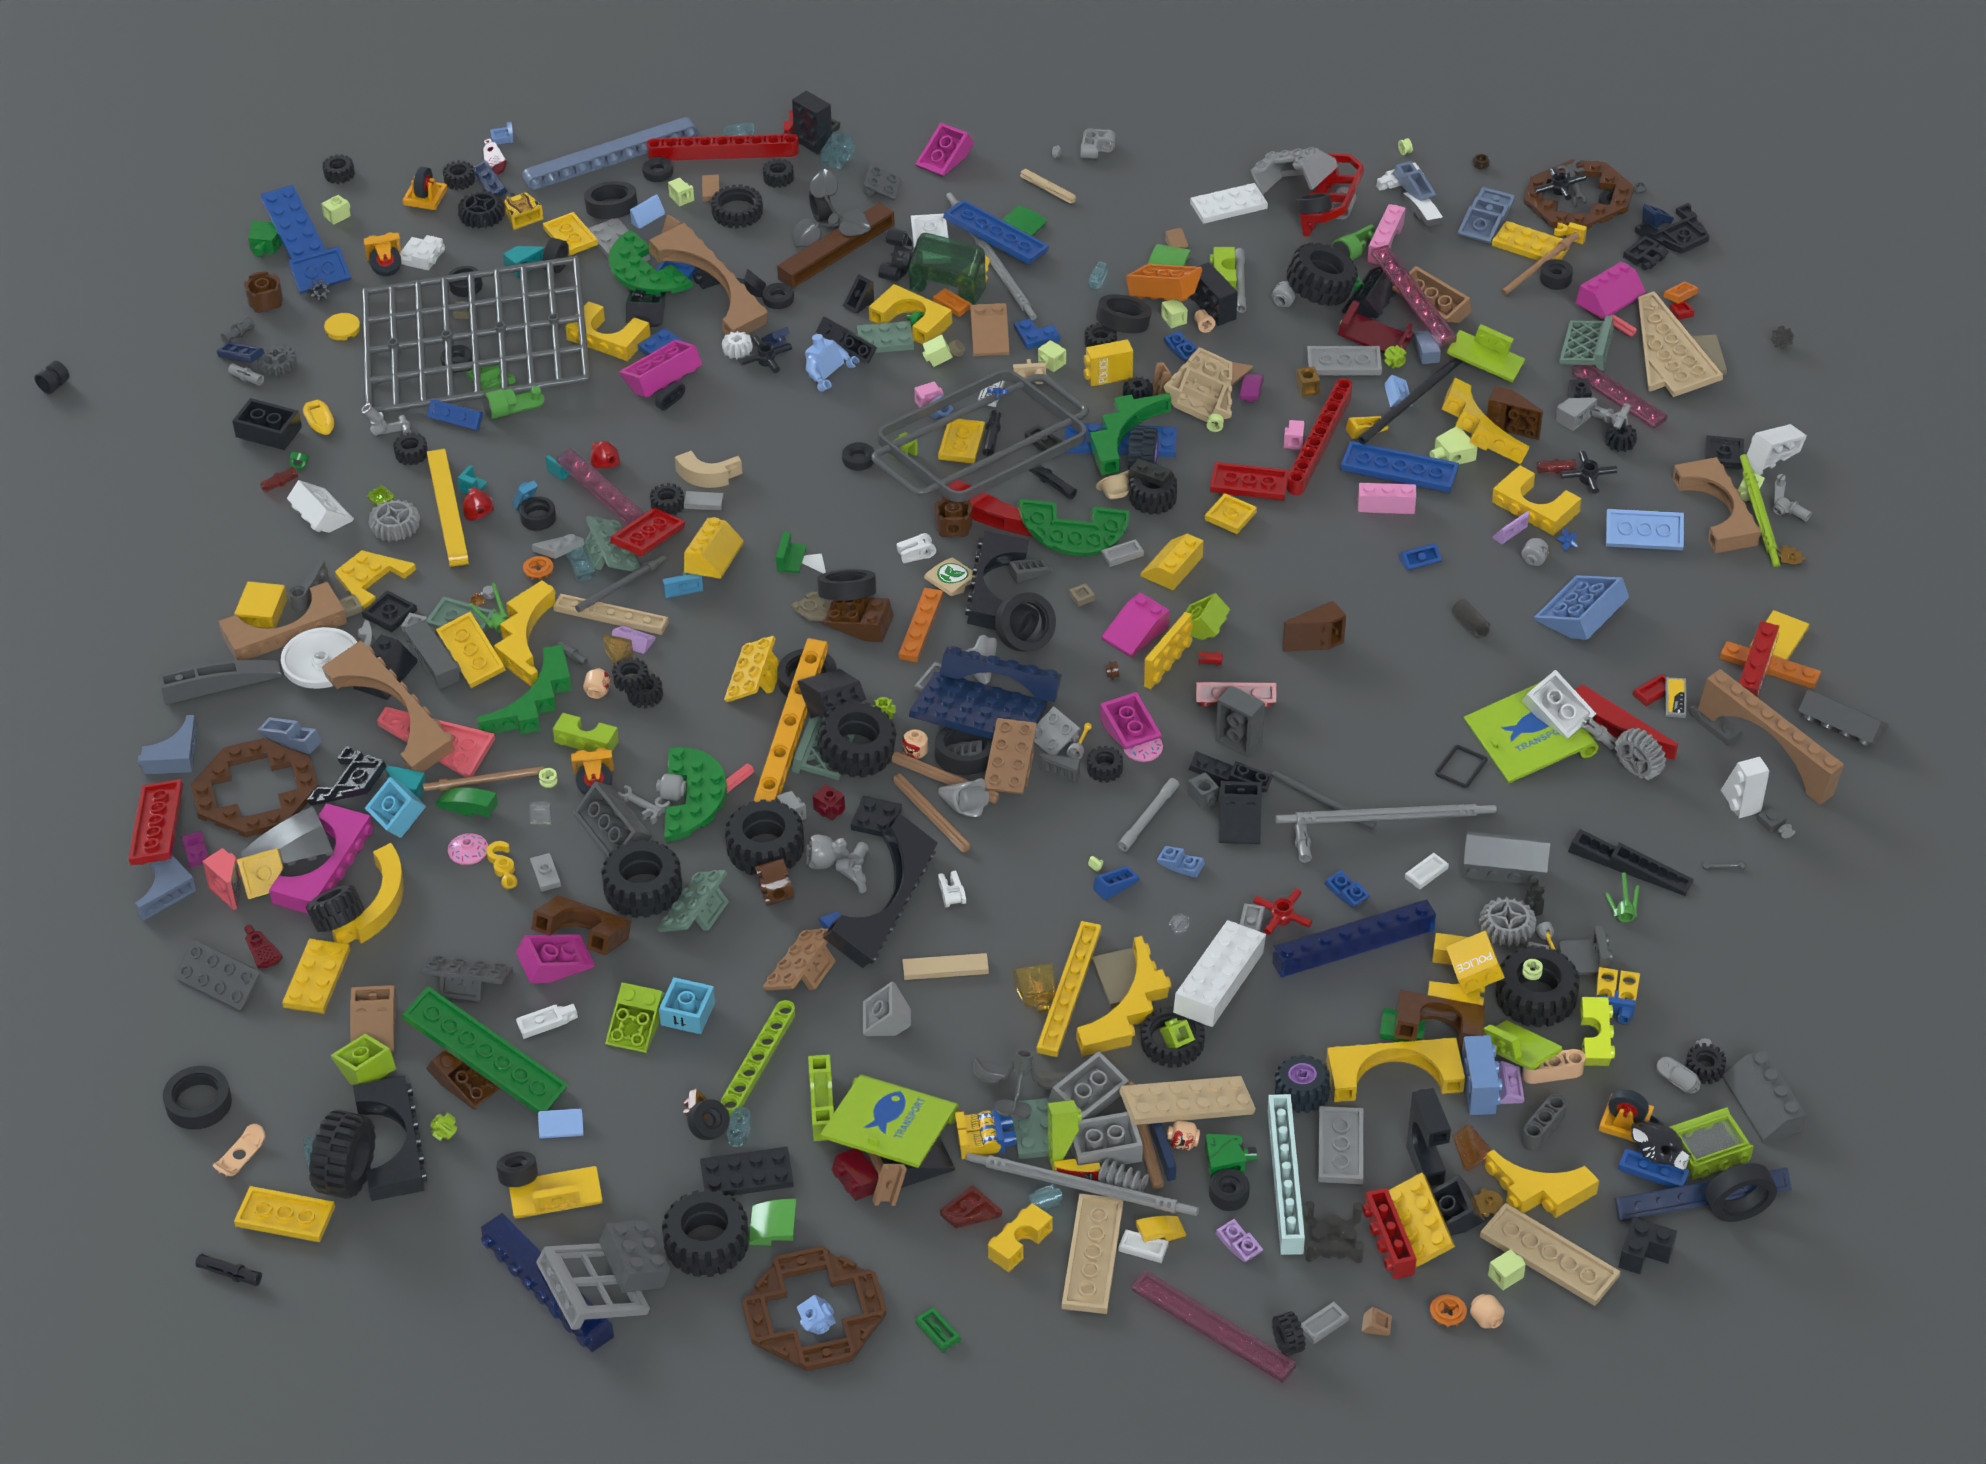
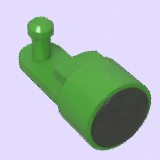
[1331,224,1376,260]
[483,386,544,420]

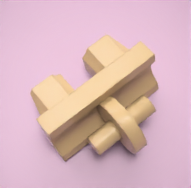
[1013,359,1046,384]

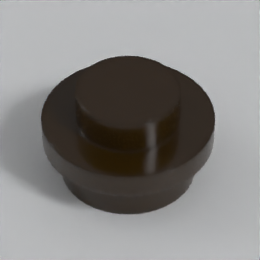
[1472,154,1490,170]

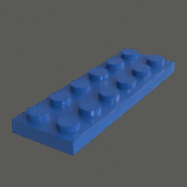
[260,185,326,260]
[943,200,1049,265]
[1064,423,1177,457]
[1341,441,1459,493]

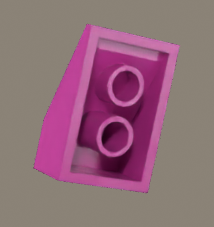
[915,123,974,177]
[1102,592,1170,657]
[1099,692,1162,749]
[516,934,595,984]

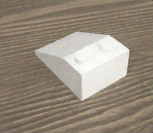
[1522,670,1596,739]

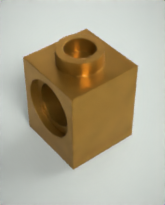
[1296,366,1320,397]

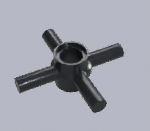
[1534,167,1587,201]
[739,335,792,373]
[1560,451,1617,494]

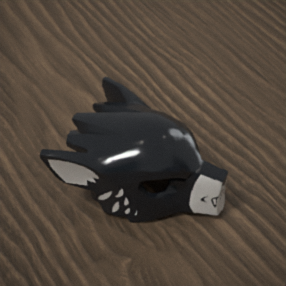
[1631,1115,1692,1169]

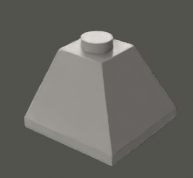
[863,982,911,1036]

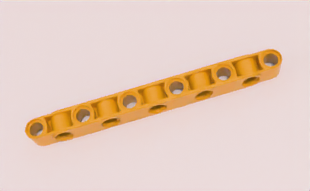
[753,638,828,802]

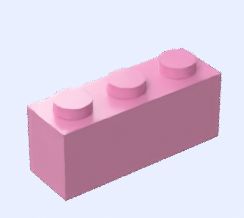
[1358,483,1416,514]

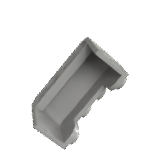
[1250,147,1338,194]

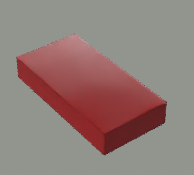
[1633,674,1666,707]

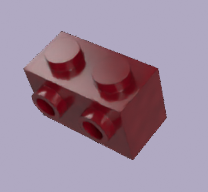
[831,1148,879,1201]

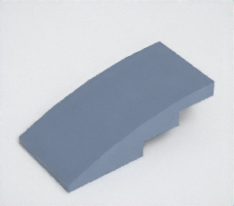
[1457,187,1515,244]

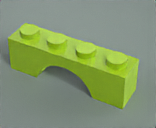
[808,1055,834,1141]

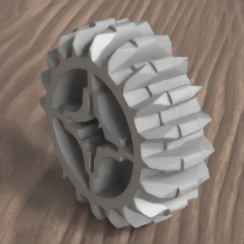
[368,499,420,543]
[1615,728,1666,780]
[1479,896,1536,948]

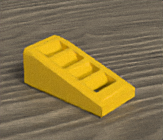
[1346,416,1389,439]

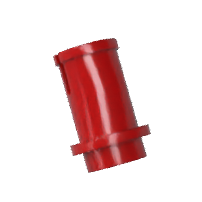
[1198,651,1223,666]

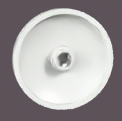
[281,627,357,689]

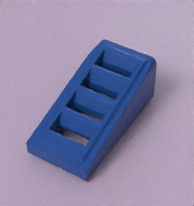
[1093,866,1140,900]

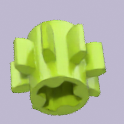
[1384,345,1406,369]
[872,697,896,719]
[430,1112,458,1141]

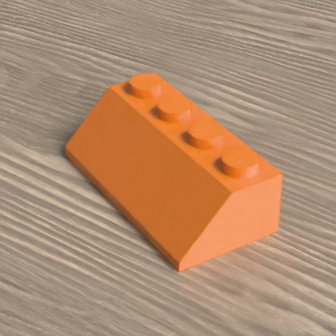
[1126,264,1202,301]

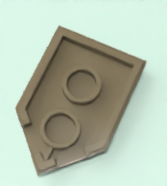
[790,592,833,621]

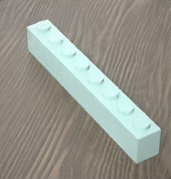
[1268,1094,1305,1255]

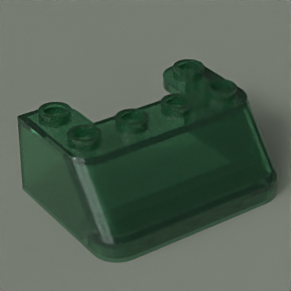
[909,233,986,305]

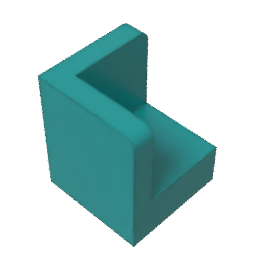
[545,454,575,480]
[457,465,487,495]

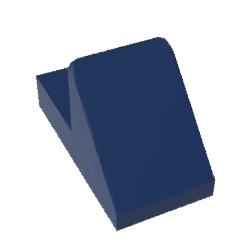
[1642,204,1674,229]
[761,327,790,355]

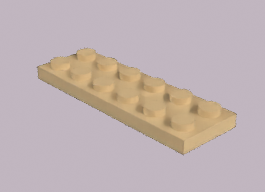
[1119,1076,1256,1125]
[1062,1194,1124,1314]
[1480,1203,1621,1306]

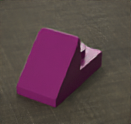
[181,831,209,868]

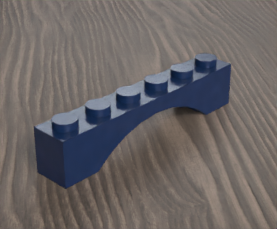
[939,646,1062,702]

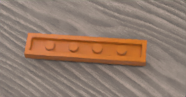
[898,587,943,662]
[1720,641,1821,689]

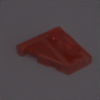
[940,1185,1002,1228]

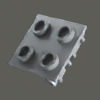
[1034,706,1080,755]

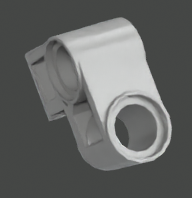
[1081,128,1116,159]

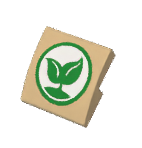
[924,557,975,596]

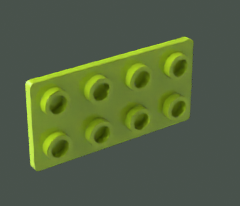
[1447,324,1525,382]
[1484,1020,1563,1070]

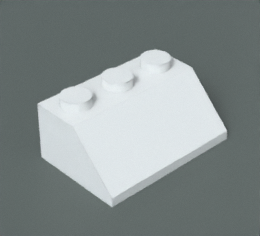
[287,480,354,533]

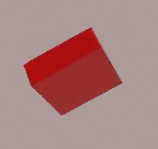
[1670,301,1695,320]

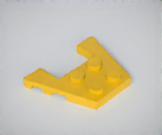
[335,550,416,611]

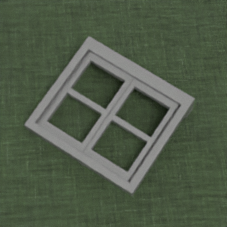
[536,1243,650,1330]

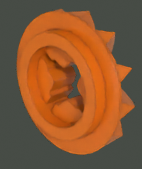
[523,556,554,580]
[1430,1294,1467,1328]

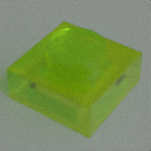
[367,485,394,506]

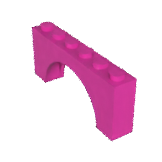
[269,803,374,914]

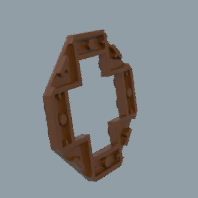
[1524,159,1634,230]
[191,738,318,837]
[742,1246,886,1371]

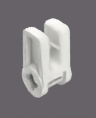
[897,533,936,563]
[938,871,966,908]

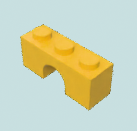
[988,1203,1053,1272]

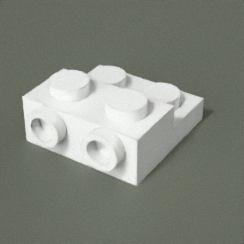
[400,235,445,271]

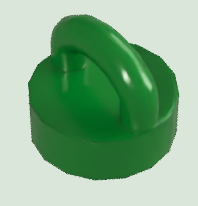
[906,311,925,327]
[289,451,309,470]

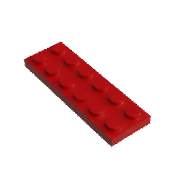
[128,779,184,866]

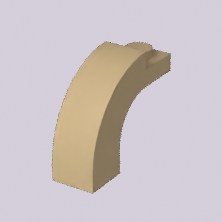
[675,451,742,488]

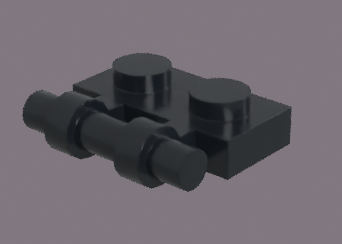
[1623,236,1669,271]

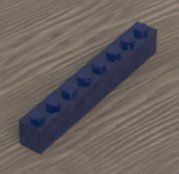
[1272,899,1436,978]
[481,1213,614,1352]

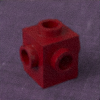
[813,784,845,821]

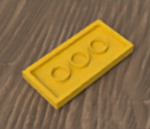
[1492,221,1570,261]
[436,611,506,689]
[1144,612,1193,689]
[282,938,350,1014]
[1388,1173,1455,1268]
[234,1186,335,1243]

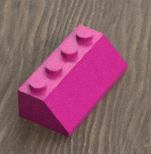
[1576,262,1646,319]
[619,340,702,397]

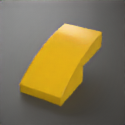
[1136,1216,1186,1243]

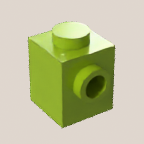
[1160,1018,1195,1049]

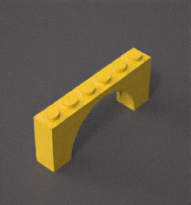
[1326,1038,1465,1102]

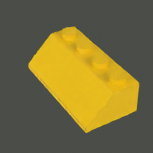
[684,517,744,579]

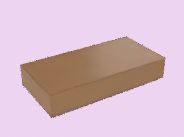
[702,175,720,202]

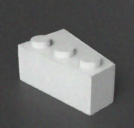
[1747,424,1807,475]
[1721,757,1769,818]

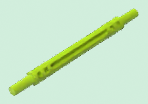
[1740,454,1781,567]

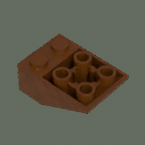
[1487,386,1543,440]
[823,597,894,642]
[1282,601,1346,652]
[426,1050,500,1109]

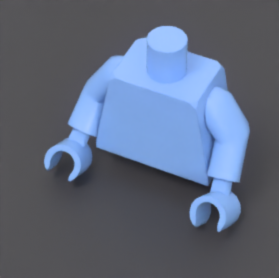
[805,334,860,392]

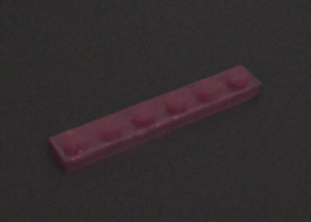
[1572,365,1667,428]
[556,448,645,525]

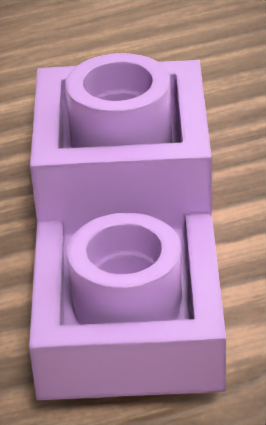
[1215,1219,1263,1262]

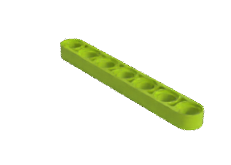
[721,1000,795,1116]

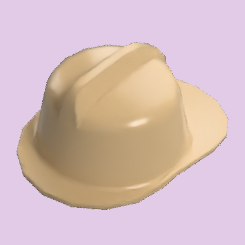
[1096,470,1132,500]

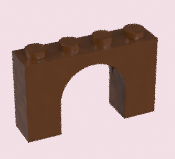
[531,895,632,955]
[1394,990,1485,1050]

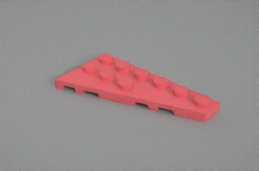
[377,707,495,777]

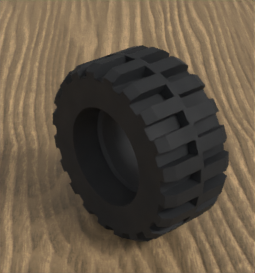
[1286,242,1358,306]
[818,701,897,778]
[725,799,804,876]
[601,839,682,918]
[1496,946,1580,1028]
[309,1110,376,1199]
[662,1189,750,1277]

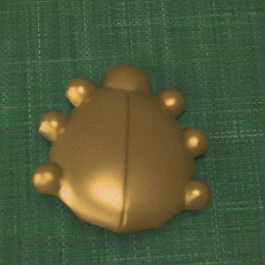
[1778,545,1806,565]
[1474,1188,1504,1218]

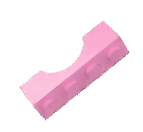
[1367,204,1406,265]

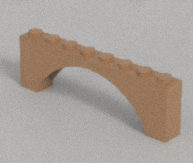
[649,223,768,335]
[322,640,455,772]
[1698,669,1844,805]

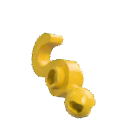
[486,841,518,890]

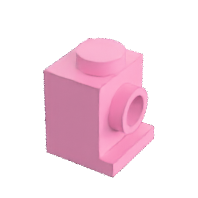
[914,381,944,408]
[1284,420,1304,450]

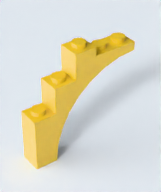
[1442,378,1530,464]
[1076,936,1171,1057]

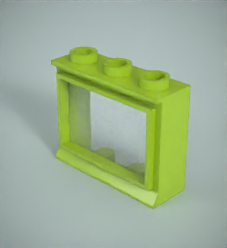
[1669,1107,1754,1180]

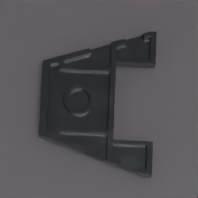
[1635,203,1709,254]
[307,746,387,805]

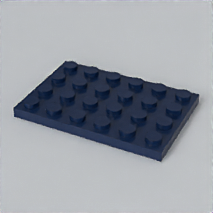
[909,671,1047,739]

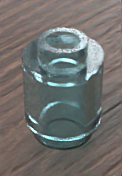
[1028,1184,1063,1211]

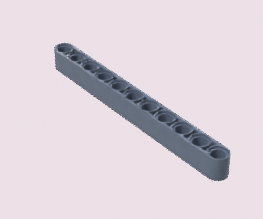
[522,117,698,190]

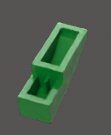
[435,787,498,818]

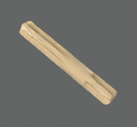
[1020,169,1076,204]

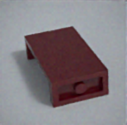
[1337,301,1414,353]

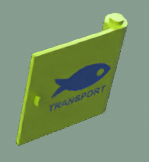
[1464,682,1599,783]
[820,1074,959,1168]

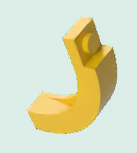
[332,843,404,944]

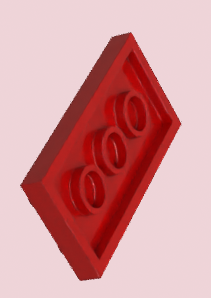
[1210,462,1289,501]
[610,508,685,557]

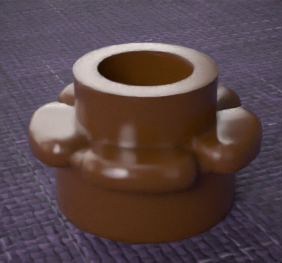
[1105,661,1120,680]

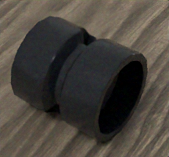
[34,360,70,394]

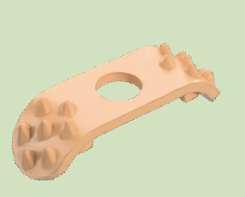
[212,1124,266,1177]

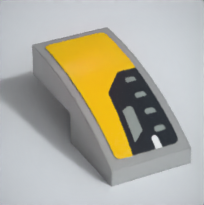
[1665,677,1686,718]

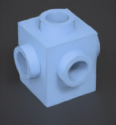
[797,1295,836,1335]

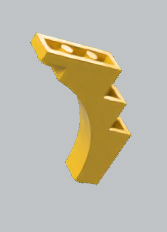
[494,580,556,687]

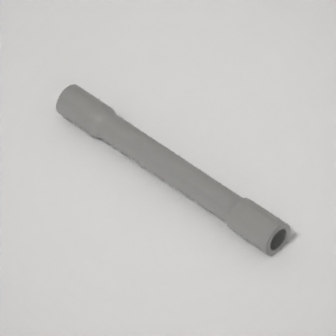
[1235,248,1246,313]
[1117,778,1180,852]

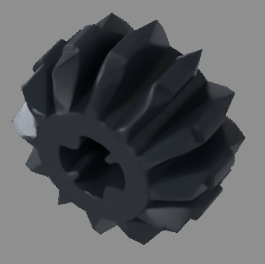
[1122,376,1153,399]
[1605,423,1637,453]

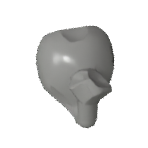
[806,834,849,870]

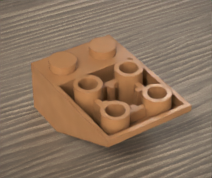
[350,985,398,1052]

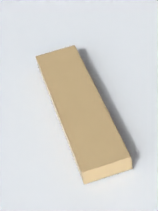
[903,953,989,980]

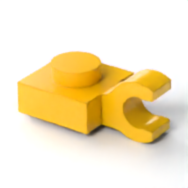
[1554,222,1587,245]

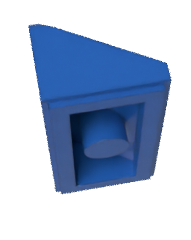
[1398,543,1442,571]

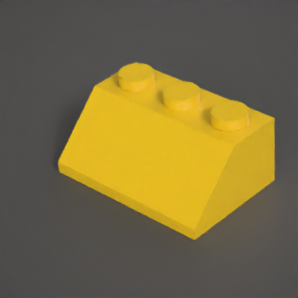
[1140,533,1204,590]

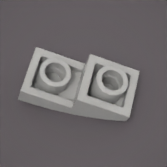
[358,620,374,646]

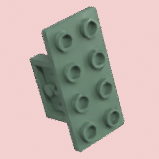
[583,516,641,572]
[657,870,729,932]

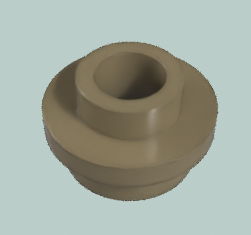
[948,340,965,357]

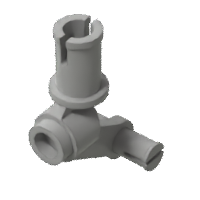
[361,403,411,437]
[1592,403,1632,430]
[1772,474,1812,522]
[836,842,869,893]

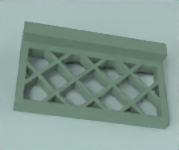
[1560,316,1614,370]
[792,715,856,781]

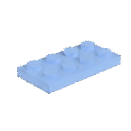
[1606,509,1684,550]

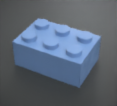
[1461,1035,1503,1115]

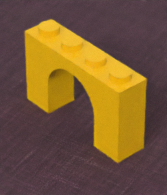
[869,284,952,345]
[565,301,650,361]
[1492,465,1582,536]
[1428,933,1485,1006]

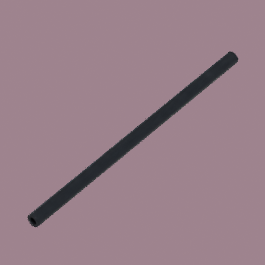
[1358,357,1463,444]

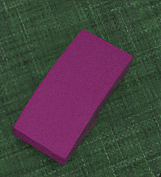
[1240,374,1264,402]

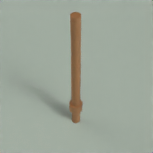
[1502,232,1579,295]
[423,766,544,792]

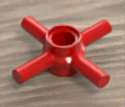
[1253,888,1312,935]

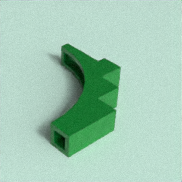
[1090,393,1171,476]
[477,645,572,734]

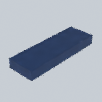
[474,160,508,196]
[216,342,265,363]
[1150,1123,1176,1181]

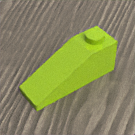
[1048,1100,1082,1171]

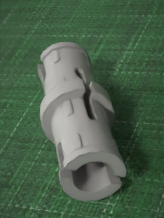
[228,363,264,386]
[1582,717,1617,749]
[1294,824,1312,863]

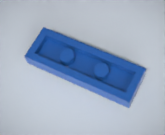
[427,399,483,430]
[1618,1149,1690,1188]

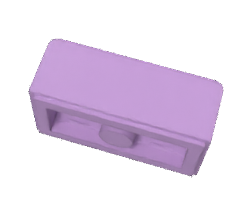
[1492,512,1529,544]
[611,626,656,654]
[1497,1061,1525,1104]

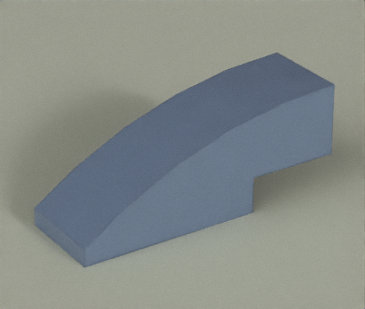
[1393,161,1437,201]
[1412,330,1441,364]
[258,717,322,754]

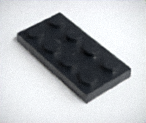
[700,1147,794,1196]

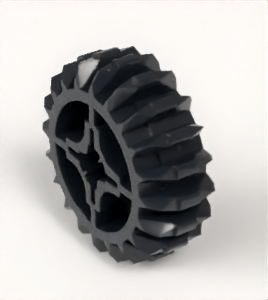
[458,191,505,229]

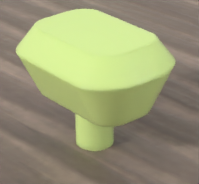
[1088,856,1103,872]

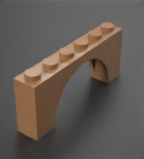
[1672,457,1761,554]
[218,582,347,660]

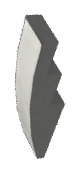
[1402,192,1444,226]

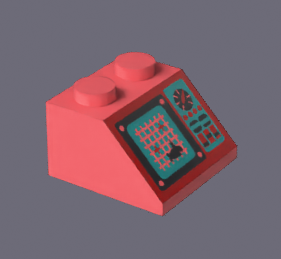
[202,848,242,910]

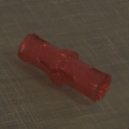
[1537,459,1576,474]
[260,467,298,493]

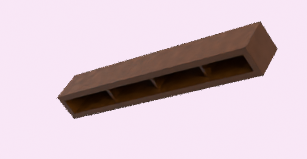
[777,203,895,289]

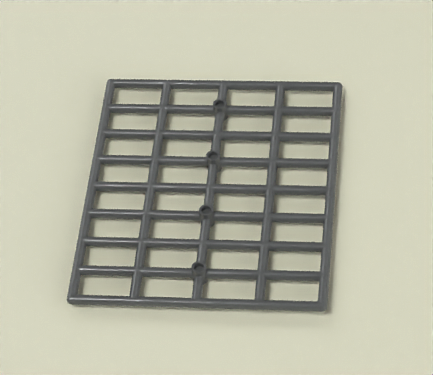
[362,256,590,414]

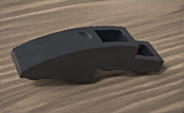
[816,316,877,363]
[1188,751,1273,793]

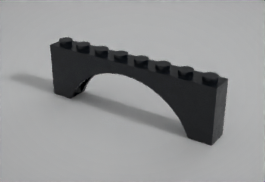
[823,813,938,968]

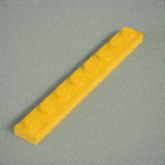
[1037,921,1101,1057]

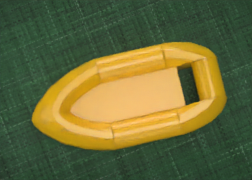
[303,399,335,435]

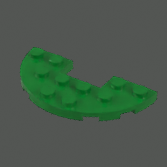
[609,230,693,295]
[1018,499,1129,557]
[664,747,728,843]

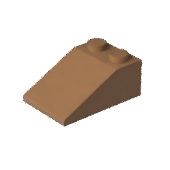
[970,303,1009,356]

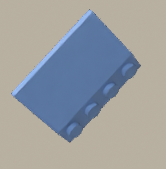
[1534,575,1629,640]

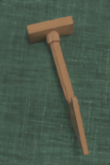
[1152,362,1253,395]
[867,1152,907,1206]

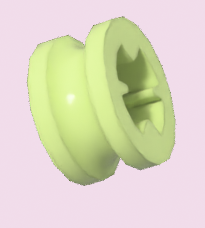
[1398,138,1413,155]
[1207,413,1224,432]
[539,768,558,788]
[1522,959,1543,980]

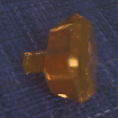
[469,593,485,606]

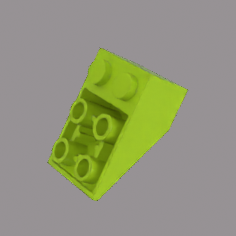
[605,982,666,1053]

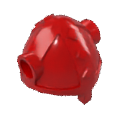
[590,441,620,472]
[462,488,494,521]

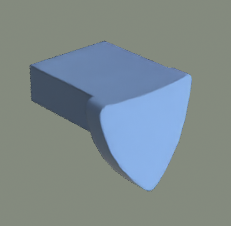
[490,122,514,145]

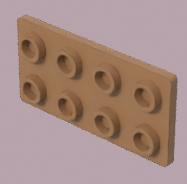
[984,718,1037,795]
[762,928,836,991]

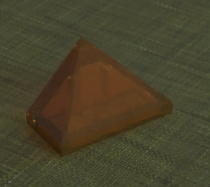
[1453,1124,1491,1172]

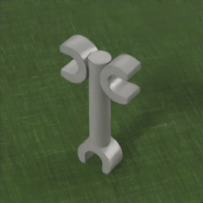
[618,785,670,825]

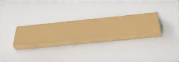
[553,594,669,635]

